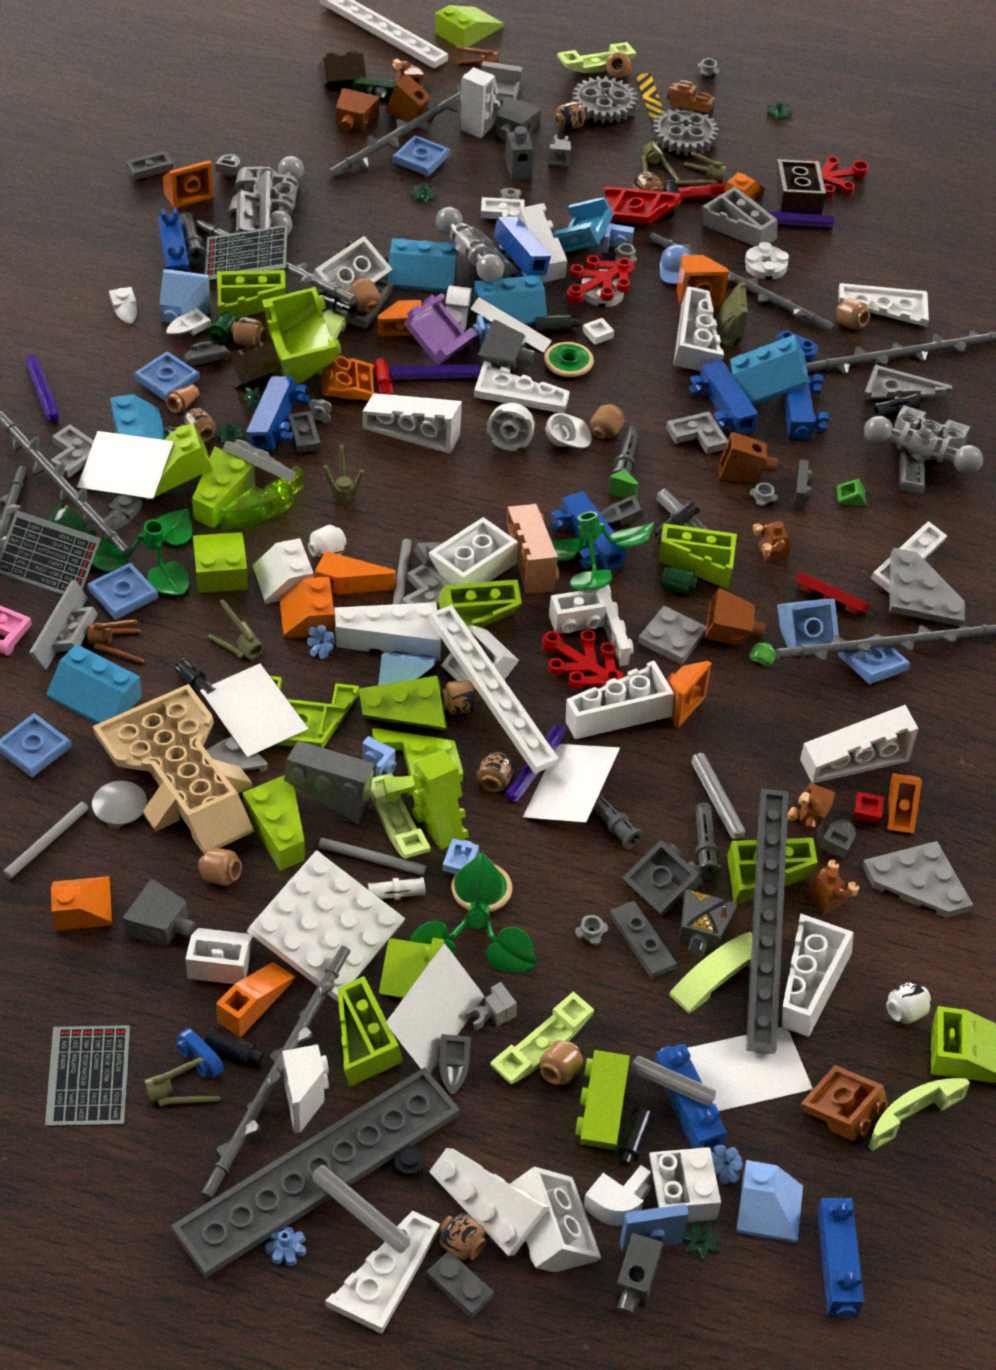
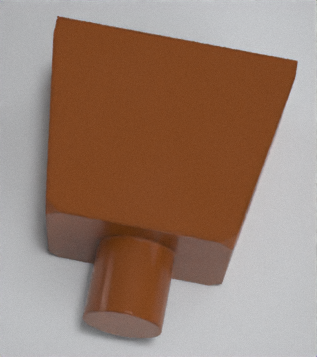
[386,74,435,124]
[336,88,379,132]
[719,432,778,483]
[705,588,766,646]

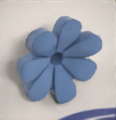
[307,625,336,659]
[711,1145,743,1184]
[265,1227,306,1266]

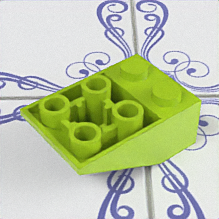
[931,1006,996,1083]

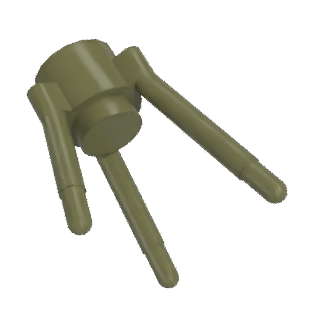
[641,141,681,181]
[675,152,726,185]
[323,445,364,502]
[208,599,264,660]
[144,1058,221,1107]

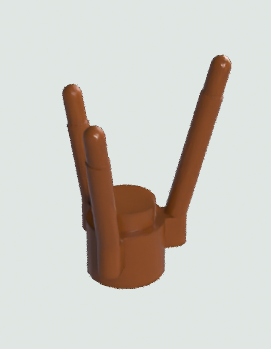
[456,46,499,66]
[87,620,144,664]

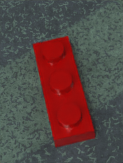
[795,572,870,615]

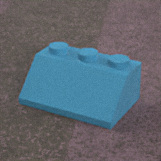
[388,239,457,292]
[474,275,547,327]
[731,335,809,405]
[110,394,166,440]
[46,644,142,724]

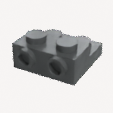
[622,840,703,917]

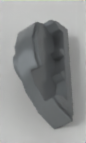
[184,341,230,367]

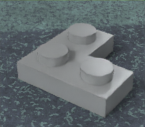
[666,412,728,454]
[51,425,94,478]
[402,565,450,609]

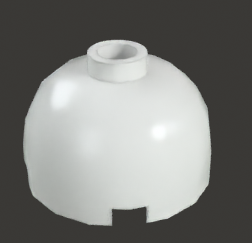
[486,402,535,451]

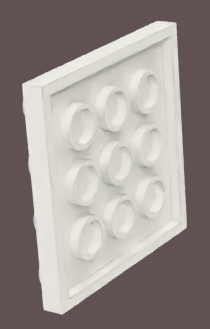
[247,850,405,1002]

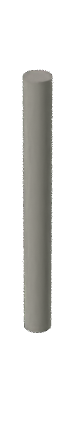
[392,539,412,605]
[3,802,88,880]
[319,838,427,876]

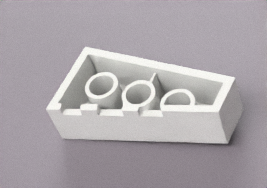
[673,286,724,371]
[363,393,462,454]
[334,602,441,661]
[566,661,674,739]
[800,705,918,784]
[782,913,853,1037]

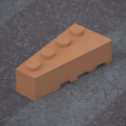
[506,504,559,594]

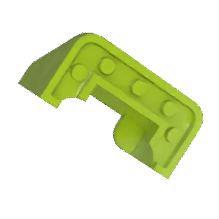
[262,287,342,386]

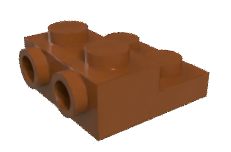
[667,80,715,113]
[801,1065,888,1141]

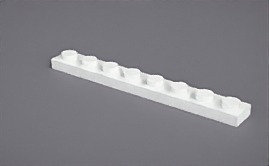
[320,0,448,69]
[428,605,559,773]

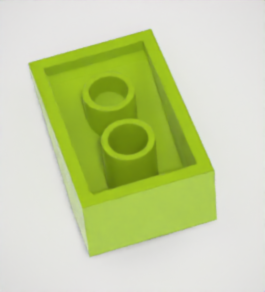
[435,5,504,47]
[145,422,213,500]
[193,532,248,593]

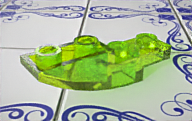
[220,466,303,530]

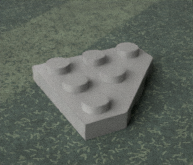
[889,548,965,626]
[862,841,973,918]

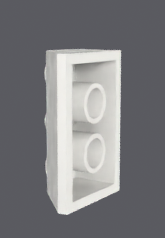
[312,236,393,295]
[429,517,518,585]
[510,1167,601,1272]

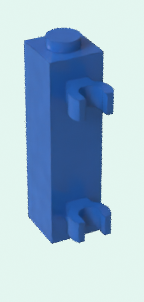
[158,208,189,272]
[493,217,551,277]
[689,361,758,434]
[782,372,829,439]
[246,376,310,450]
[550,491,626,570]
[654,1044,727,1151]
[817,1198,864,1319]

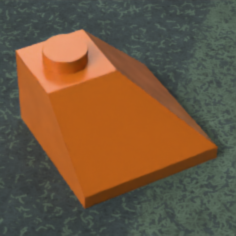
[667,661,712,728]
[51,876,112,931]

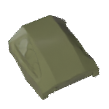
[716,282,748,346]

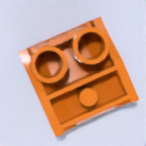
[321,356,376,401]

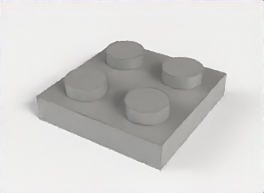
[638,606,706,665]

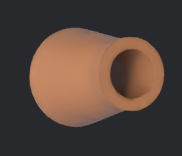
[166,385,199,413]

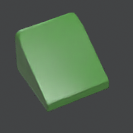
[608,469,639,499]
[837,478,867,506]

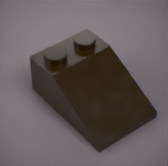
[777,159,826,215]

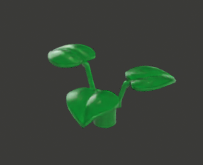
[91,509,193,596]
[551,511,654,591]
[408,852,537,973]

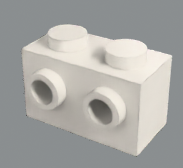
[549,589,607,634]

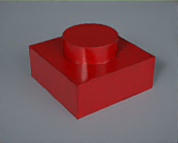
[853,792,884,824]

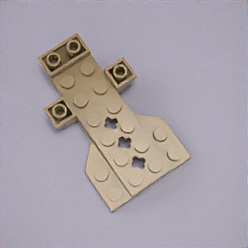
[93,684,254,854]

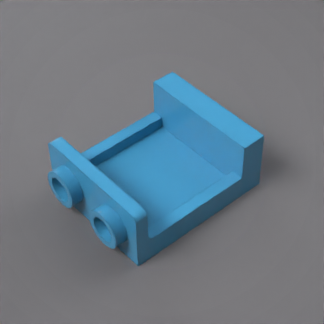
[553,197,614,252]

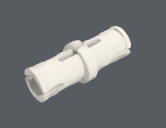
[368,877,425,901]

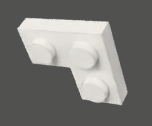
[481,197,524,219]

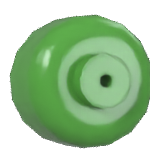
[749,642,776,667]

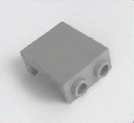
[481,61,523,110]

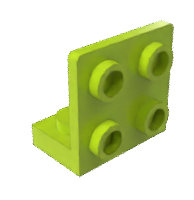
[379,938,444,999]

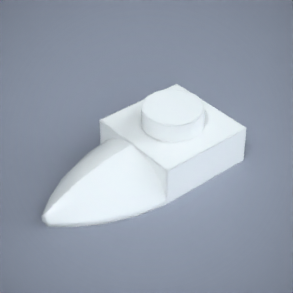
[109,287,137,324]
[166,308,211,336]

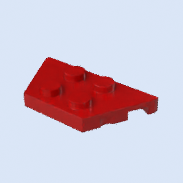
[604,186,682,224]

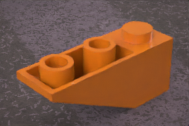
[314,551,396,595]
[216,962,296,1037]

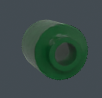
[208,312,238,344]
[660,566,699,596]

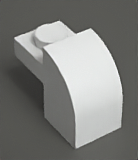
[445,285,473,332]
[583,1165,651,1226]

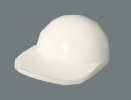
[545,413,591,449]

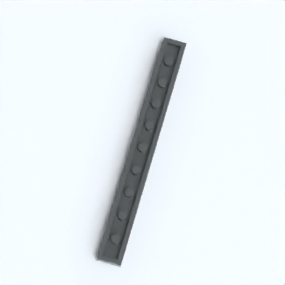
[746,788,789,1054]

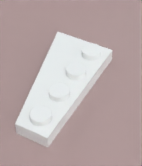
[838,283,929,327]
[474,360,570,413]
[429,1148,550,1255]
[325,1211,440,1334]

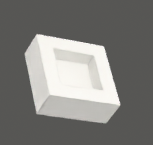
[583,318,614,345]

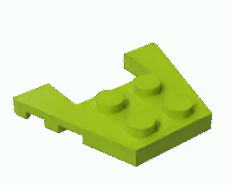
[270,676,359,748]
[372,728,463,801]

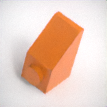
[725,172,765,200]
[377,300,422,336]
[887,773,922,833]

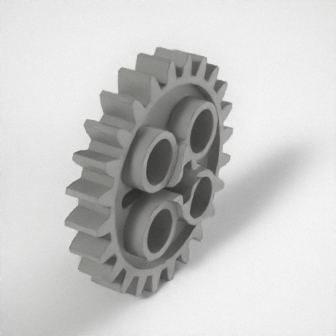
[571,76,638,124]
[652,108,719,156]

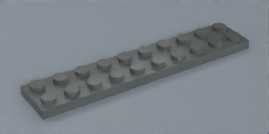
[171,1067,460,1278]

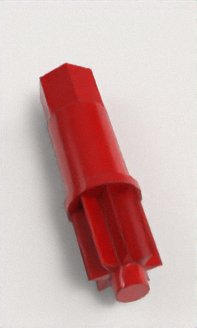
[677,183,726,201]
[373,358,394,395]

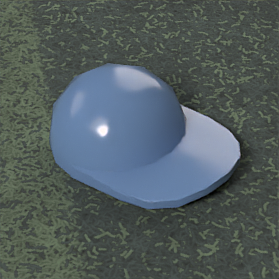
[660,244,692,285]

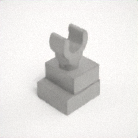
[549,135,571,166]
[466,982,517,1030]

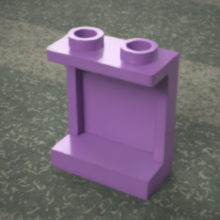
[404,293,477,365]

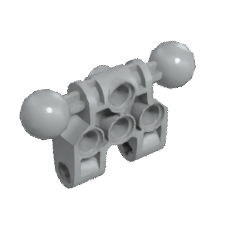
[228,156,305,235]
[436,207,520,283]
[864,405,983,475]

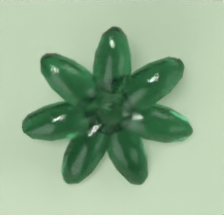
[767,102,793,119]
[409,183,436,202]
[241,387,263,410]
[214,421,245,443]
[683,1221,722,1258]

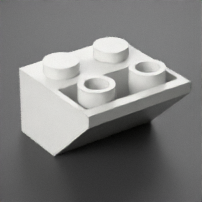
[186,928,255,984]
[649,1147,721,1223]

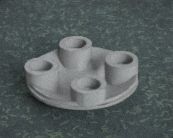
[92,781,147,829]

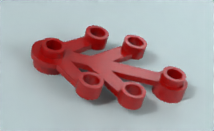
[809,156,869,198]
[566,255,635,305]
[541,629,625,689]

